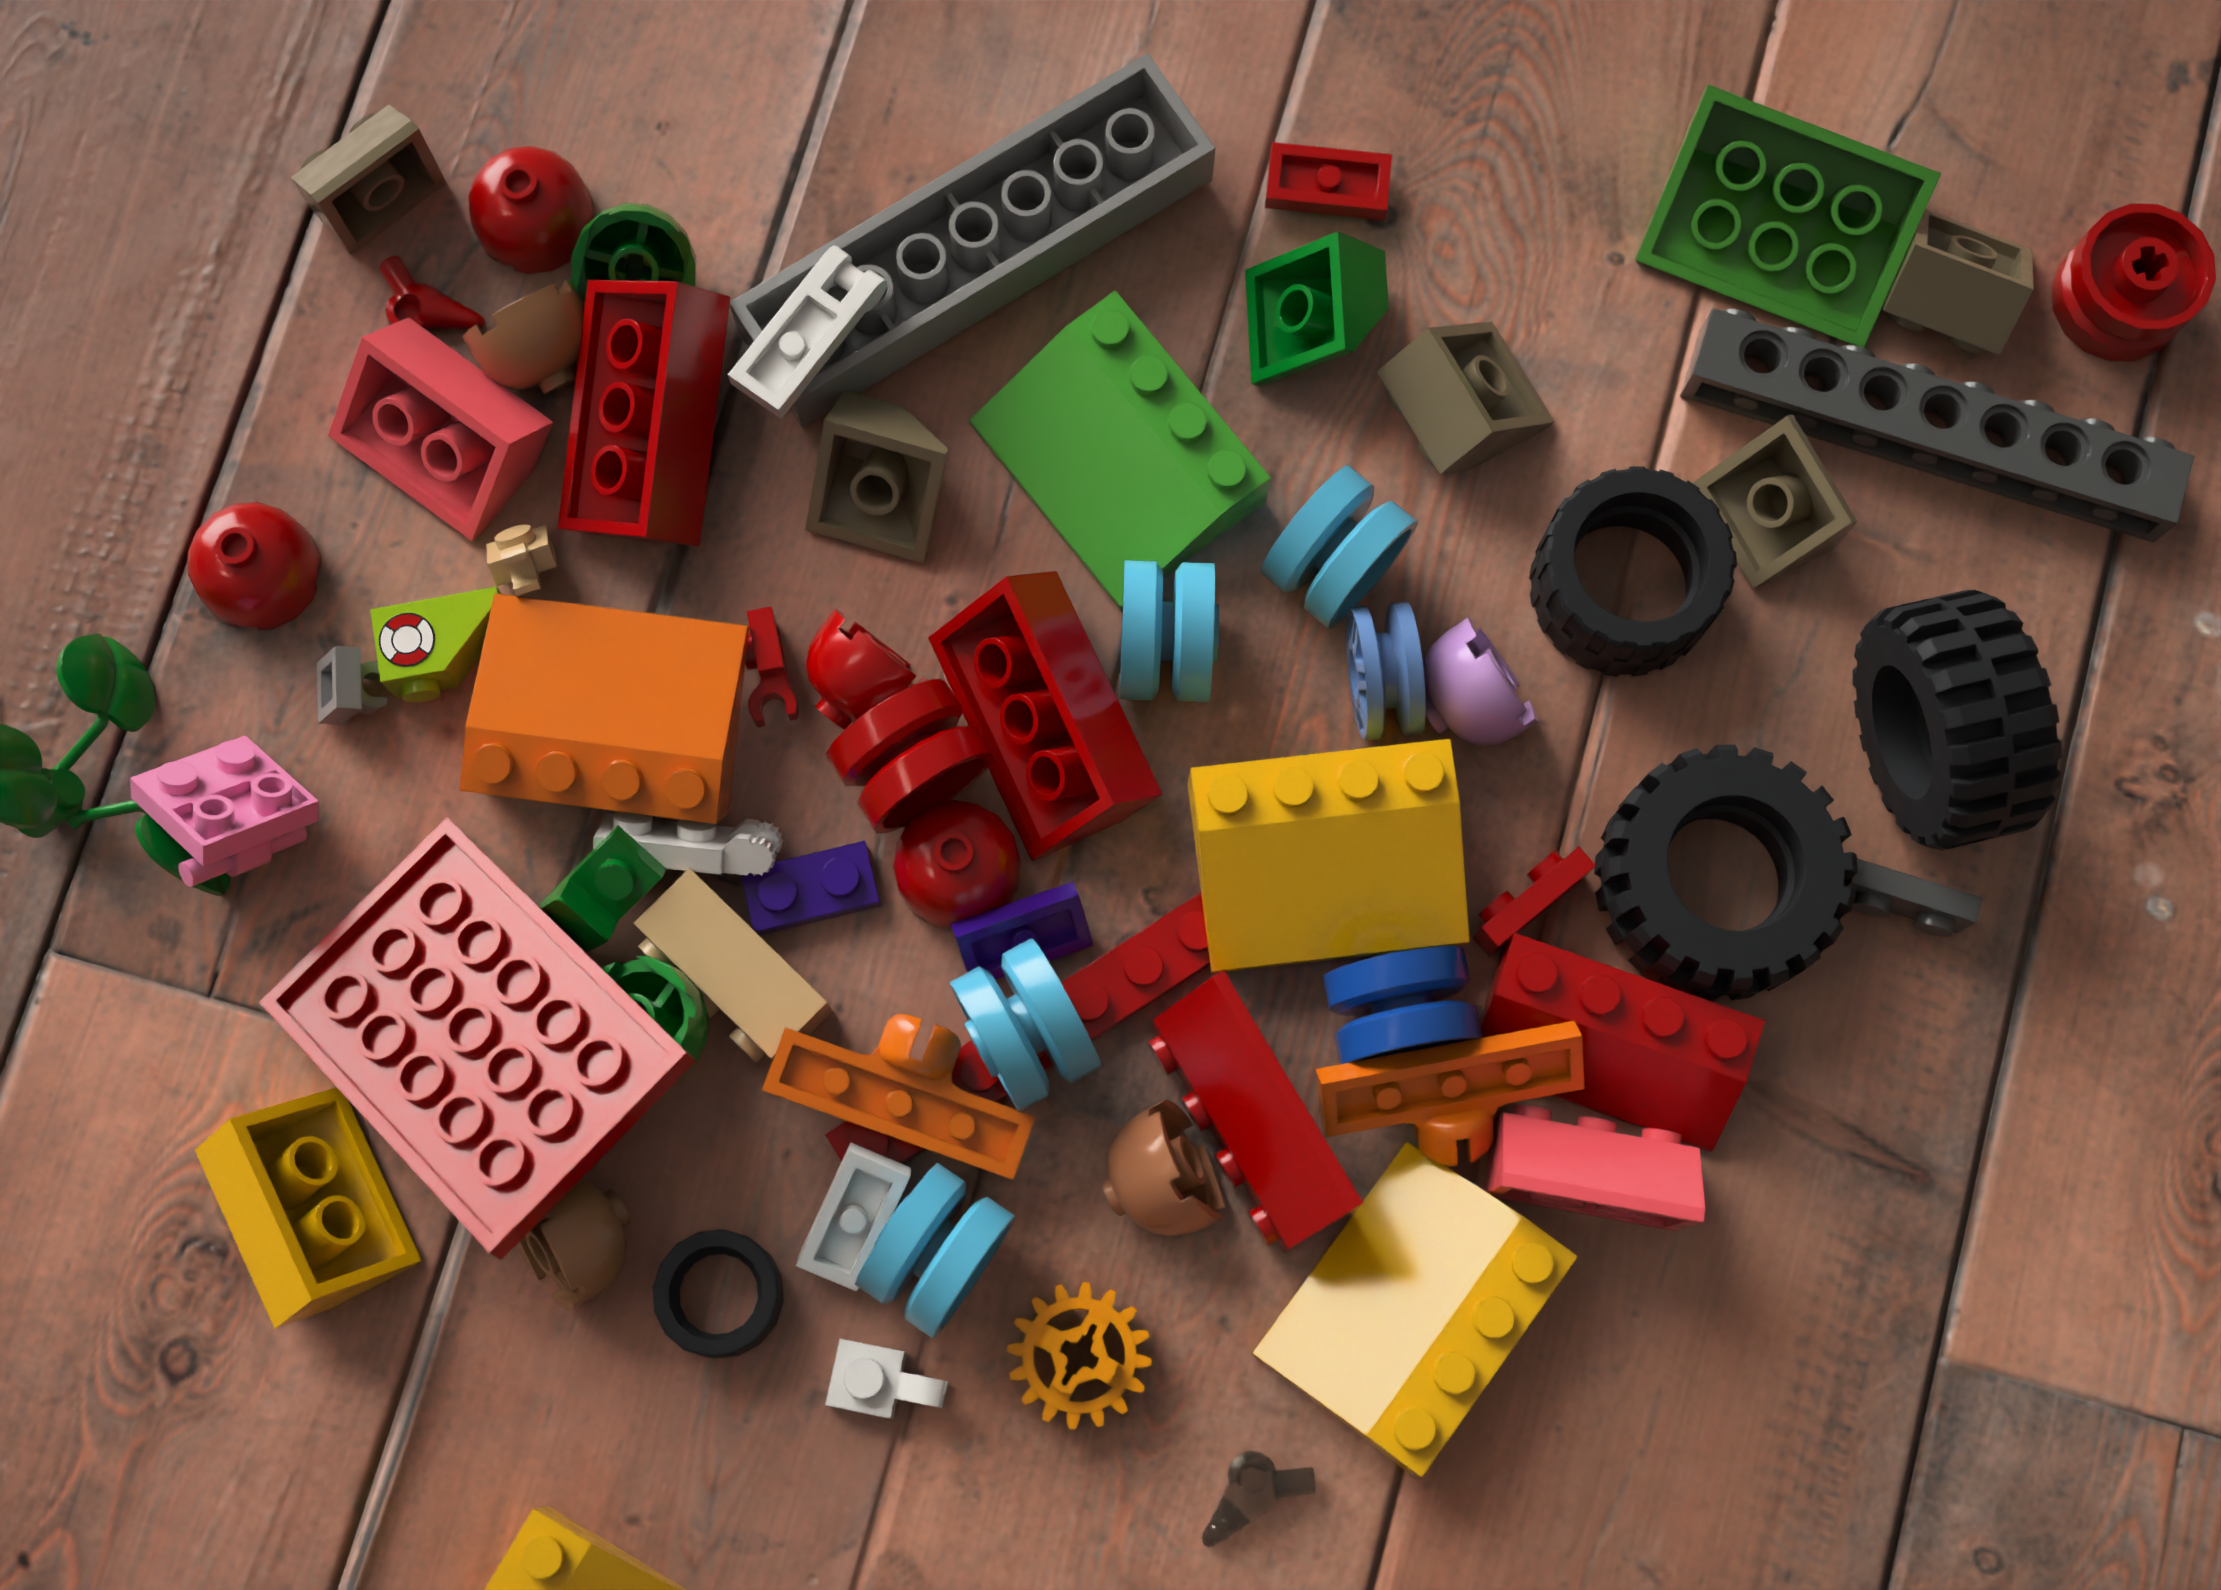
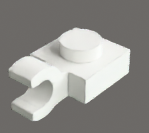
[825,1339,948,1419]

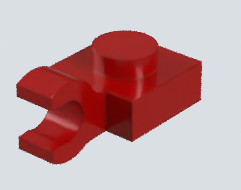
[745,606,799,728]

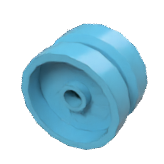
[1260,465,1418,629]
[1120,560,1219,702]
[949,938,1101,1112]
[855,1163,1016,1339]

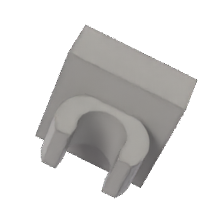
[317,646,387,725]

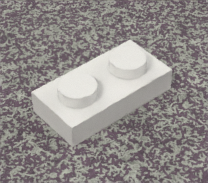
[796,1142,911,1292]

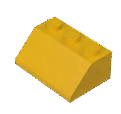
[195,1087,422,1329]

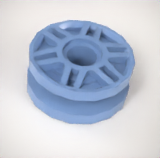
[1345,601,1426,740]

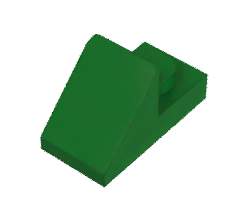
[538,825,666,953]

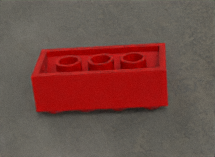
[557,280,731,547]
[928,571,1162,861]
[1479,933,1766,1152]
[1147,970,1363,1253]

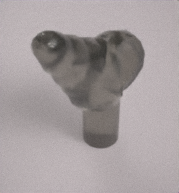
[1202,1450,1316,1547]

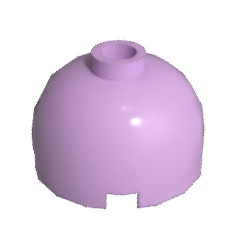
[1423,616,1539,746]

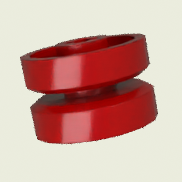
[2051,203,2216,362]
[826,679,994,834]

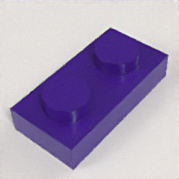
[741,841,881,936]
[951,882,1094,980]

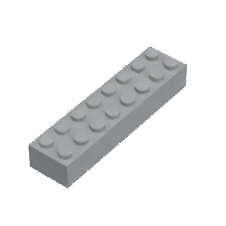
[730,53,1216,428]

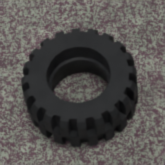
[1853,590,2062,851]
[1594,745,1858,1001]

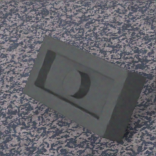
[1847,858,1983,937]

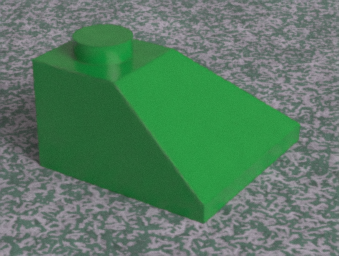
[1245,231,1389,387]

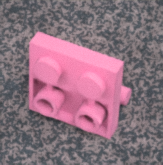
[130,736,319,887]

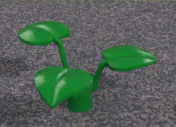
[0,633,230,896]

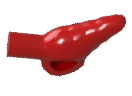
[378,256,486,329]

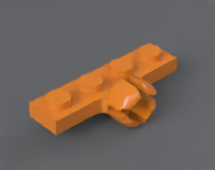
[762,1014,1036,1180]
[1316,1021,1584,1166]

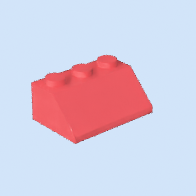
[328,317,553,541]
[1483,1105,1705,1231]

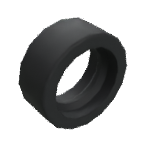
[653,1229,784,1359]

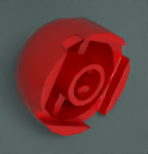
[468,146,594,274]
[188,502,321,630]
[806,609,928,730]
[893,800,1021,930]

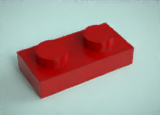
[1265,142,1392,221]
[1473,847,1596,957]

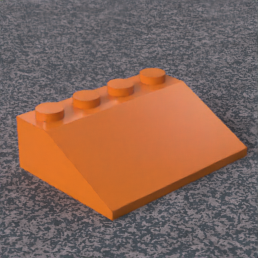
[459,593,750,824]

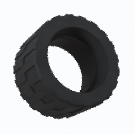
[1529,466,1737,677]

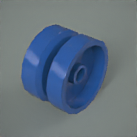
[1322,946,1483,1064]

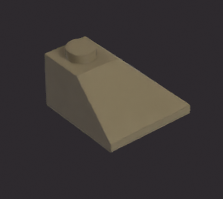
[805,390,949,564]

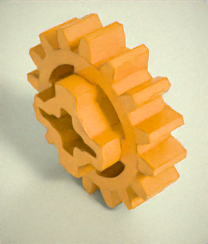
[1007,1282,1152,1430]

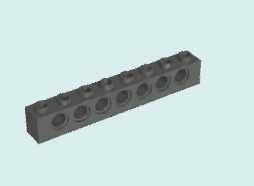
[1680,308,2195,543]

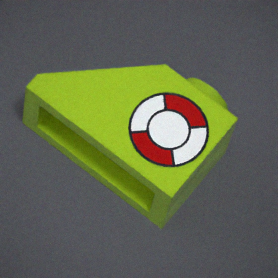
[370,586,502,702]

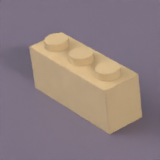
[633,868,833,1063]

